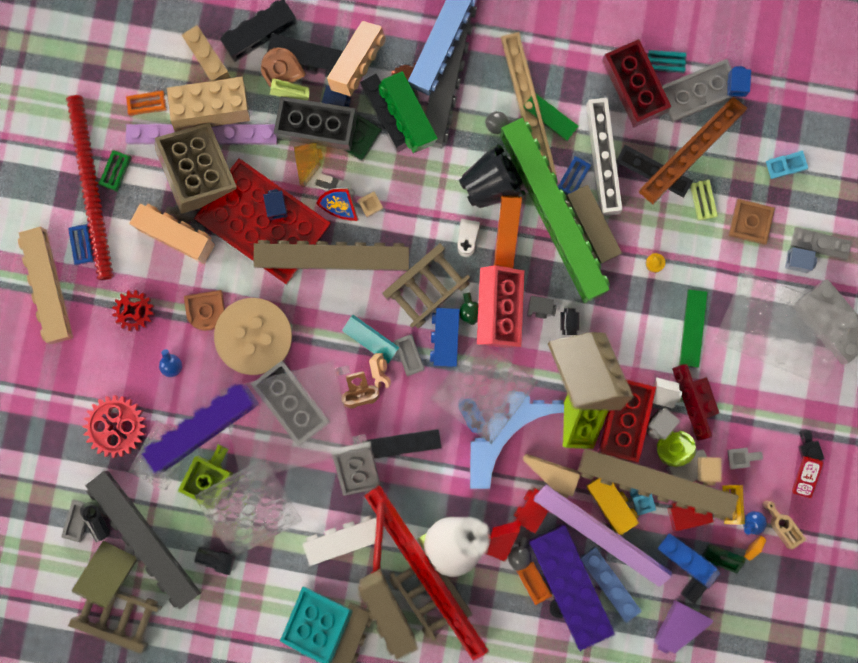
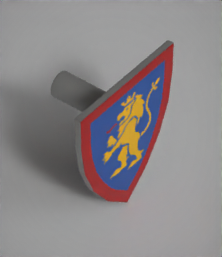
[316,188,359,221]

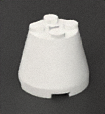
[424,517,489,577]

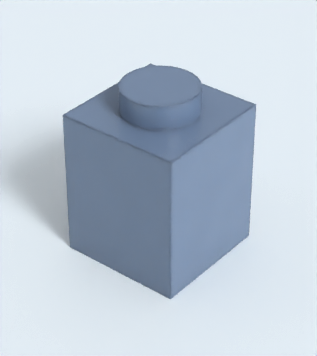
[785,247,817,273]

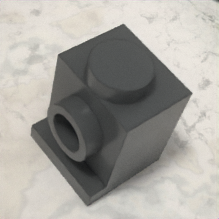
[527,296,557,319]

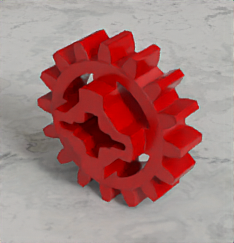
[112,290,155,332]

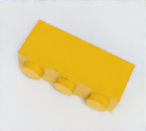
[585,478,639,535]

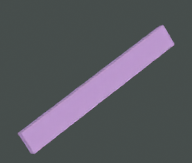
[534,485,672,587]

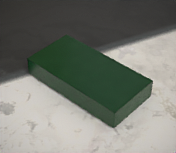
[701,543,746,574]

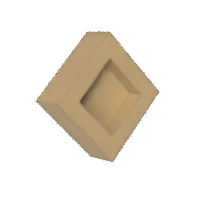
[358,192,383,218]

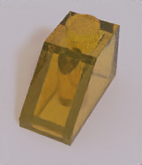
[294,143,323,188]

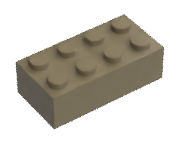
[358,569,418,660]

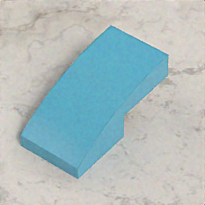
[765,150,808,179]
[629,488,656,516]

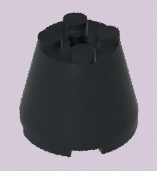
[459,144,526,208]

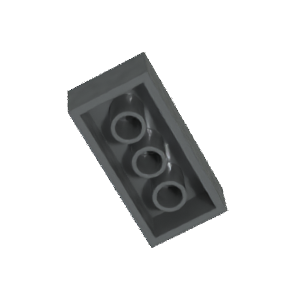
[274,96,358,151]

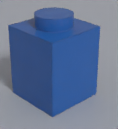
[727,66,751,97]

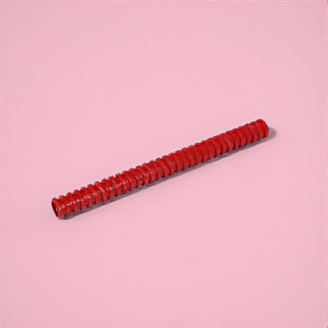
[66,95,114,280]

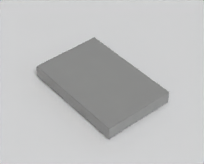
[331,442,381,496]

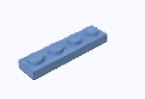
[580,547,642,623]

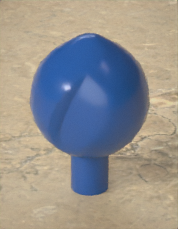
[159,349,183,377]
[743,511,767,535]

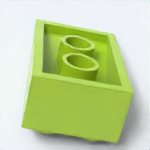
[563,393,608,449]

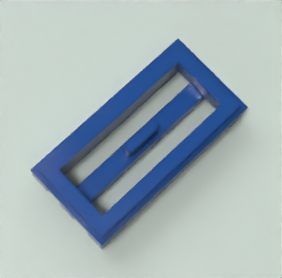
[558,156,591,195]
[68,224,94,266]

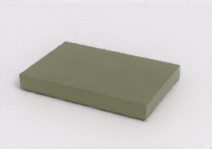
[72,540,137,610]

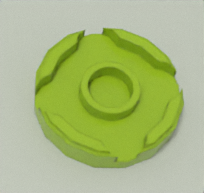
[657,431,696,467]

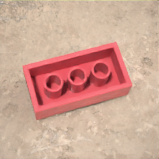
[477,266,525,348]

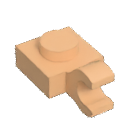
[369,353,391,389]

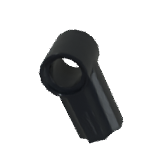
[80,502,111,542]
[194,546,236,575]
[680,576,718,604]

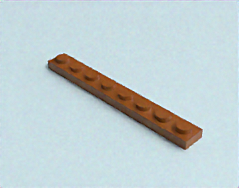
[638,96,748,205]

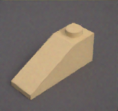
[523,453,580,498]

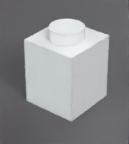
[653,378,682,408]

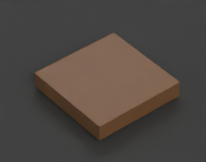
[728,199,775,245]

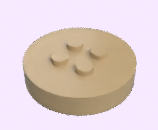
[214,298,292,375]

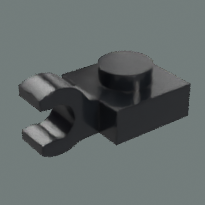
[798,429,825,460]

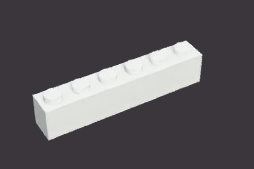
[586,98,622,216]

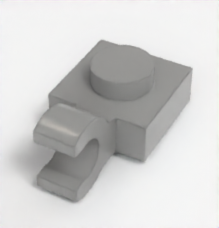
[727,448,763,469]

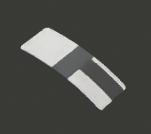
[314,173,352,191]

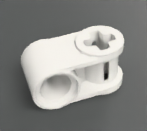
[458,219,480,257]

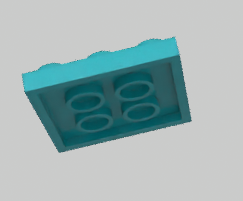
[280,587,353,663]

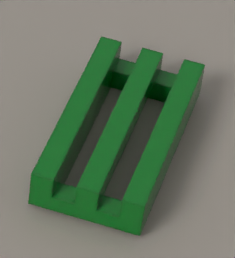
[99,150,132,192]

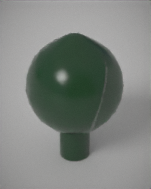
[459,292,479,325]

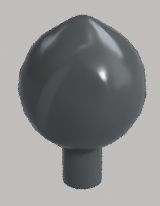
[485,111,515,134]
[166,204,197,223]
[508,537,531,571]

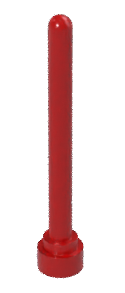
[370,498,385,574]

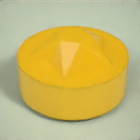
[645,253,665,273]

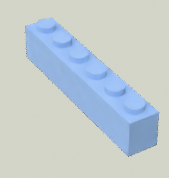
[408,0,477,95]

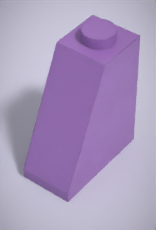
[654,600,713,654]

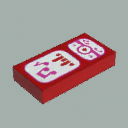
[792,456,824,499]

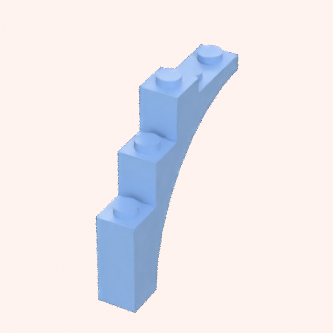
[470,392,564,489]

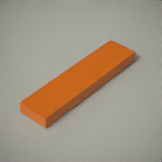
[493,196,522,269]

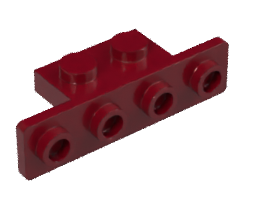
[672,364,720,441]

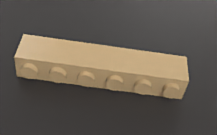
[18,226,73,344]

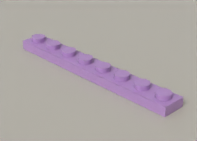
[126,124,277,145]

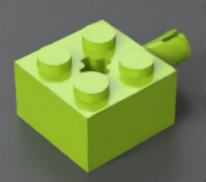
[178,444,233,508]

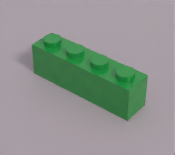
[379,71,438,154]

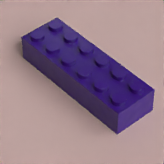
[141,384,260,474]
[528,524,616,651]

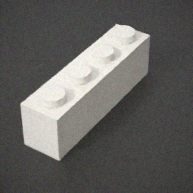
[302,515,385,566]

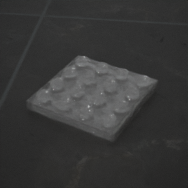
[430,338,538,444]
[195,458,302,556]

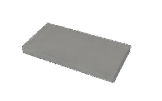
[662,59,736,123]

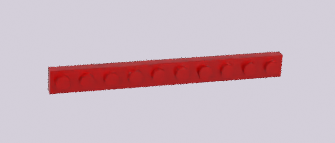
[364,485,489,661]

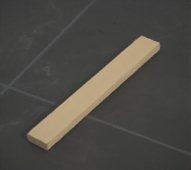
[501,32,557,176]

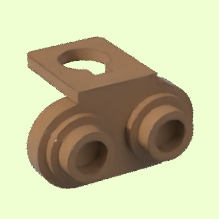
[341,371,380,409]

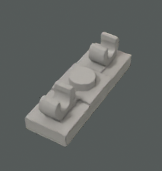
[790,227,852,260]

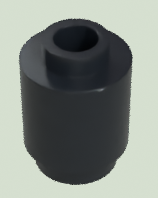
[560,308,580,335]

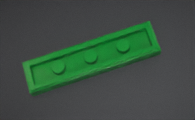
[679,289,708,368]

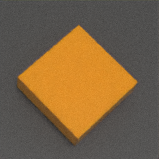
[744,535,766,561]

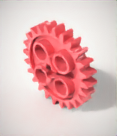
[82,395,147,458]

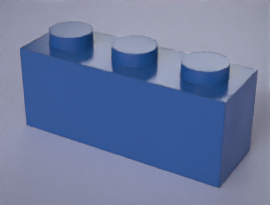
[430,308,459,368]
[657,533,720,588]

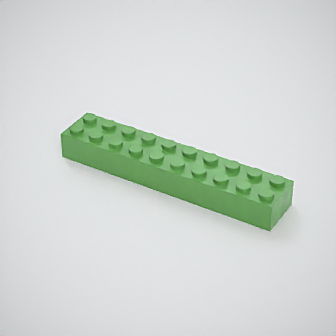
[500,117,610,304]

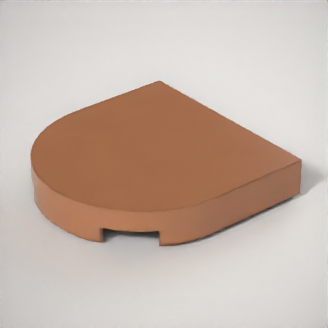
[261,48,306,88]
[184,290,225,331]

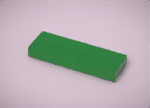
[523,93,579,142]

